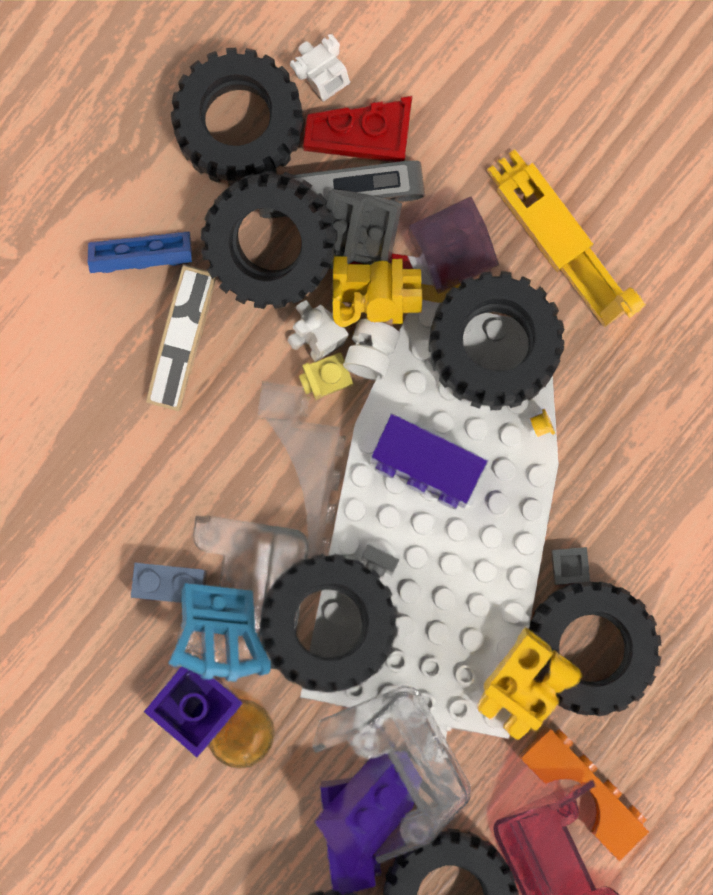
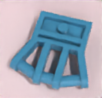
[168,583,271,682]

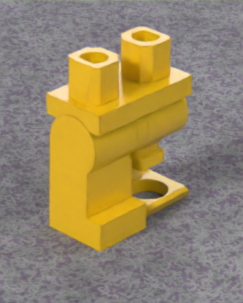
[333,256,422,327]
[477,627,581,740]

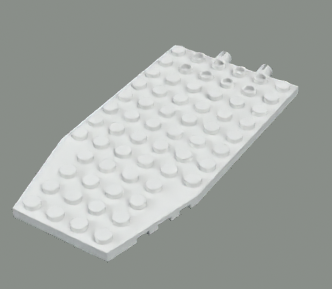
[300,300,559,762]

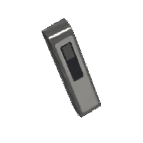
[259,161,425,218]

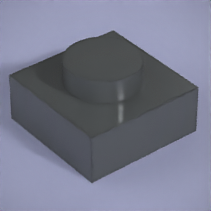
[361,544,399,577]
[551,547,590,585]

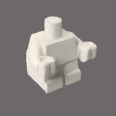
[290,34,350,102]
[288,300,349,362]

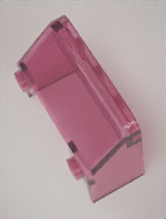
[493,780,620,895]

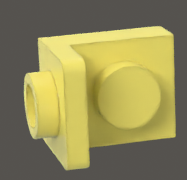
[299,352,353,400]

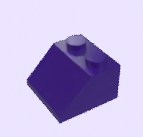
[144,666,243,758]

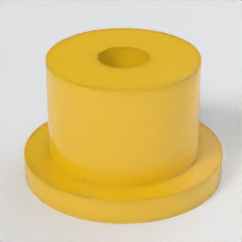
[530,408,555,437]

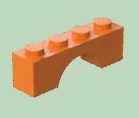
[518,727,649,862]

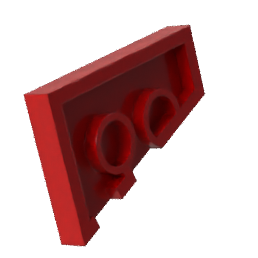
[303,96,413,162]

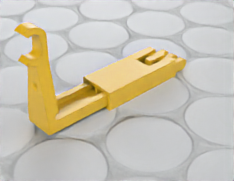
[487,149,645,328]

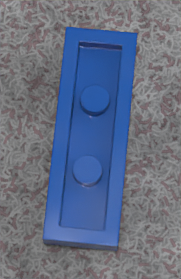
[87,231,192,273]

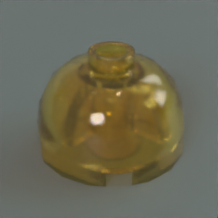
[208,698,275,769]

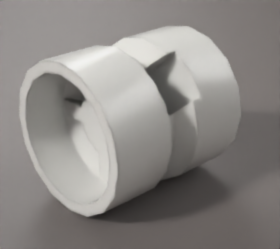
[343,319,400,380]

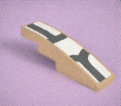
[146,264,216,411]

